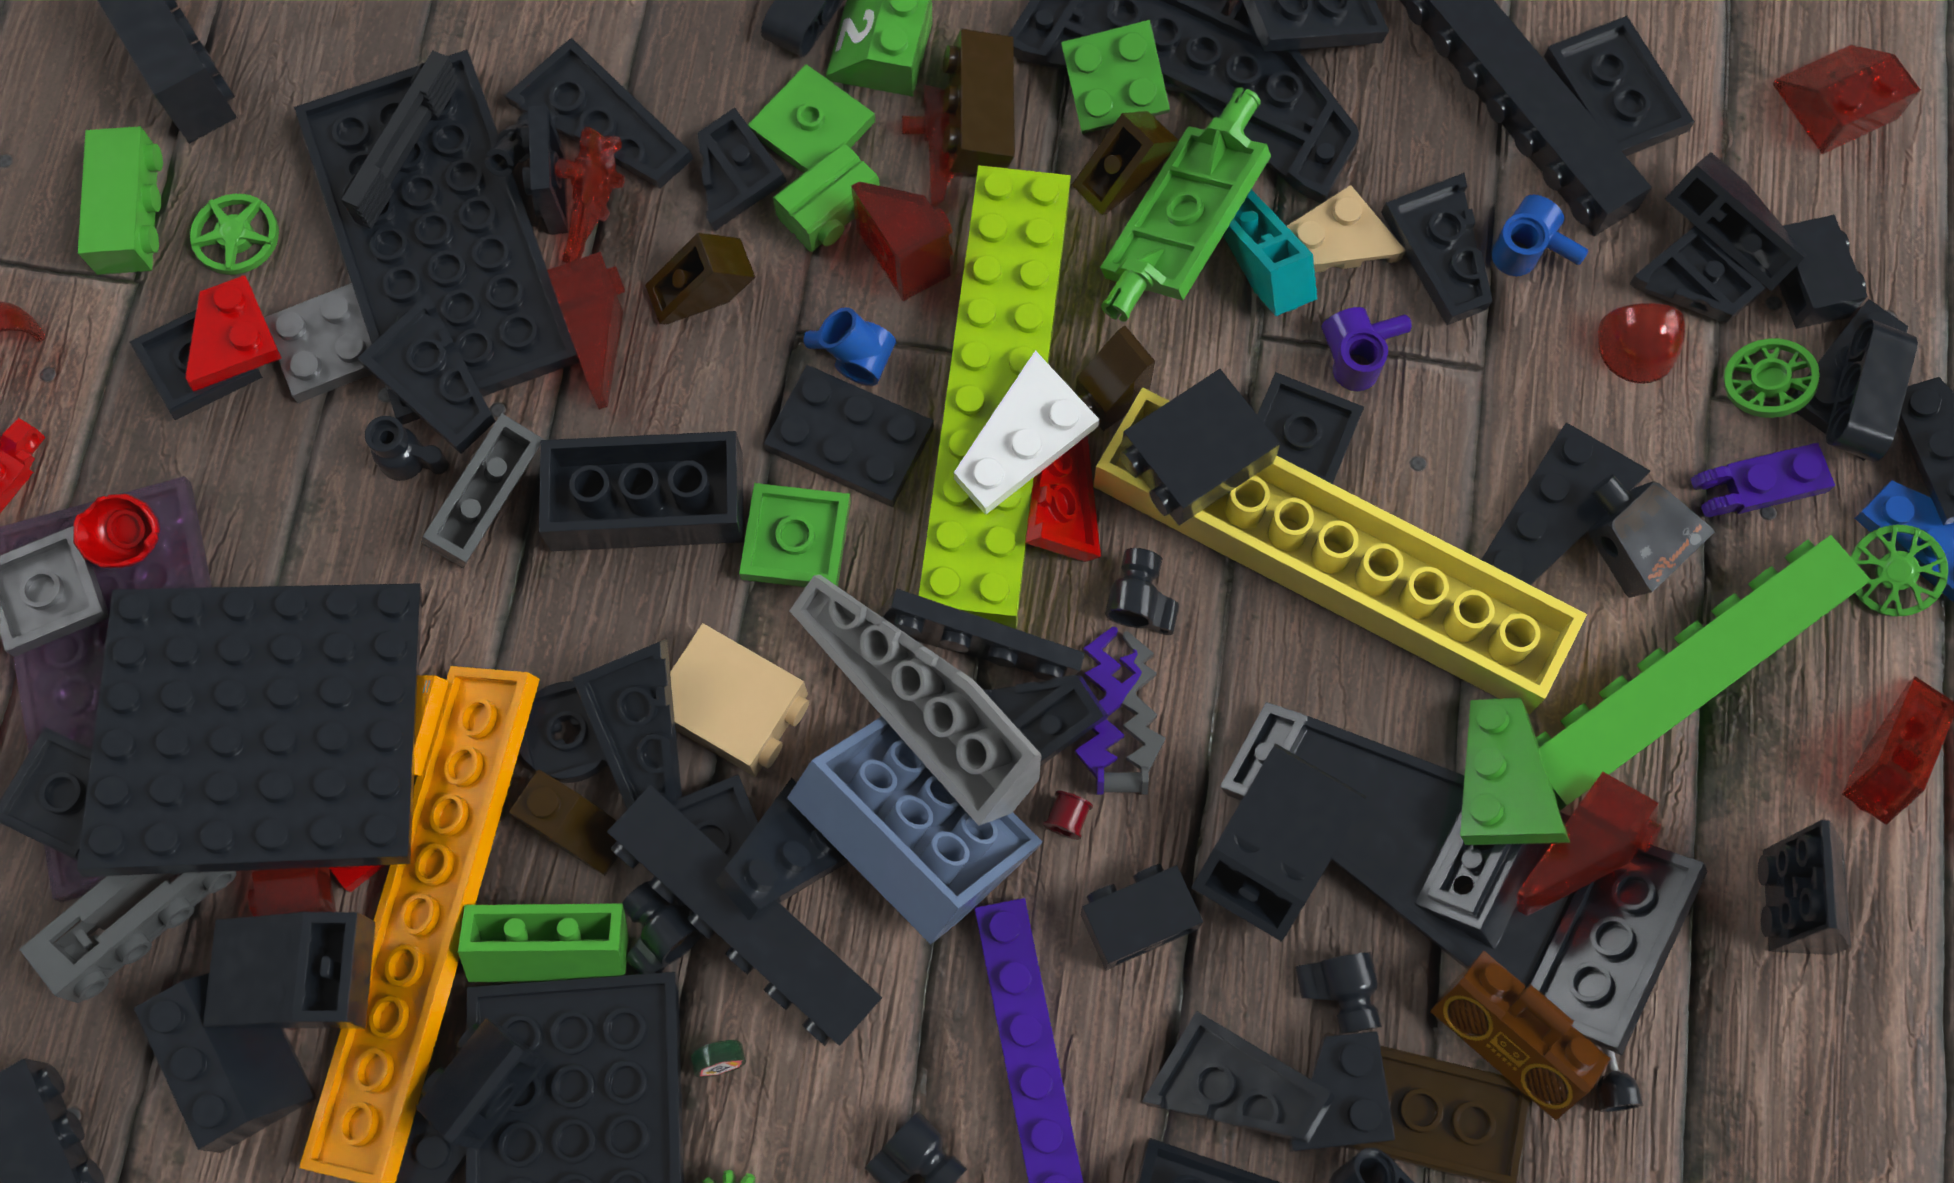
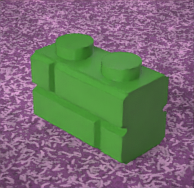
[773,143,881,252]

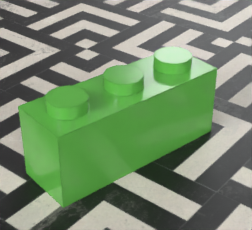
[78,126,163,275]
[458,904,629,982]

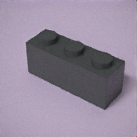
[421,413,544,568]

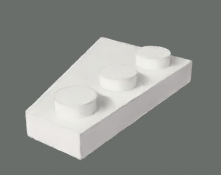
[954,350,1099,515]

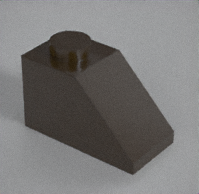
[1071,111,1179,215]
[645,233,756,325]
[1075,326,1155,431]
[509,769,618,876]

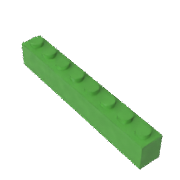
[1536,535,1871,811]

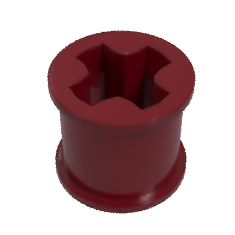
[1043,791,1093,840]

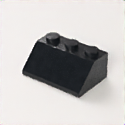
[134,973,317,1153]

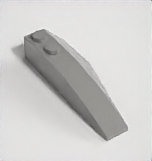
[789,575,1041,826]

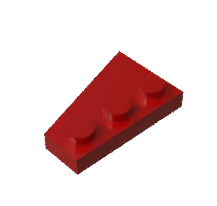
[1025,435,1101,562]

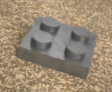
[264,283,372,403]
[0,526,109,657]

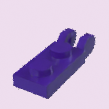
[1690,442,1836,517]

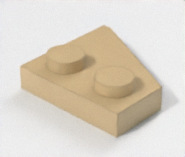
[1287,185,1405,273]

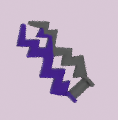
[1075,627,1166,795]

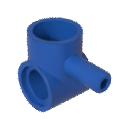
[1492,195,1588,276]
[804,307,896,386]

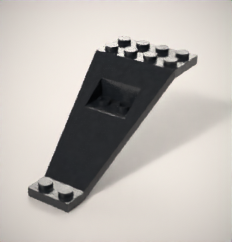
[1220,702,1708,1056]

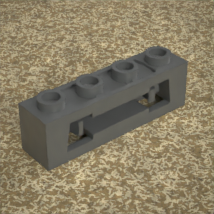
[19,871,236,1004]

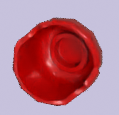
[73,494,160,569]

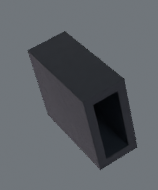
[1120,369,1280,525]

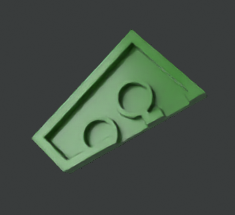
[1460,697,1570,845]

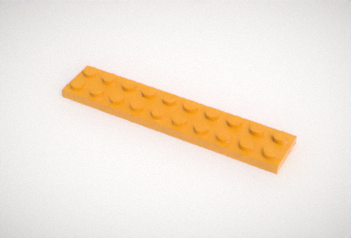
[299,666,540,1183]

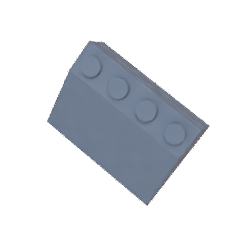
[787,716,1043,945]

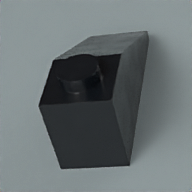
[1665,152,1807,291]

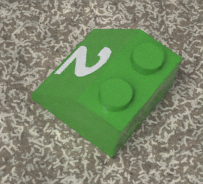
[826,0,933,97]

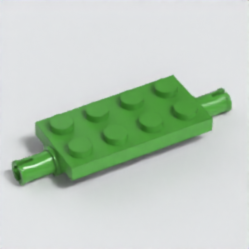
[1100,88,1271,322]

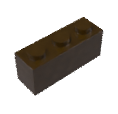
[943,28,1015,175]

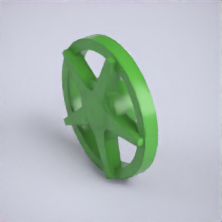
[190,194,279,275]

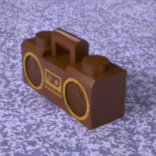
[1430,951,1611,1121]

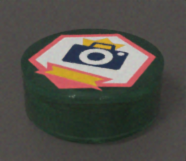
[691,1040,746,1078]

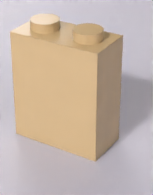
[670,623,809,777]

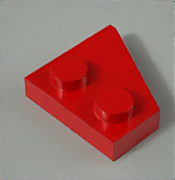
[186,275,282,392]

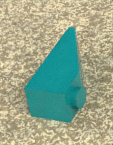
[1223,189,1318,316]

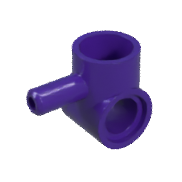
[1321,307,1412,391]

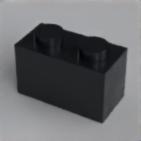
[1779,214,1868,329]
[1080,864,1203,971]

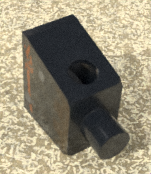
[1589,474,1715,598]

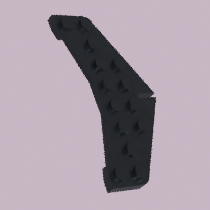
[1008,0,1359,204]

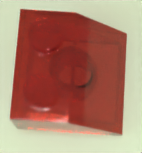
[1773,45,1921,154]
[851,181,953,302]

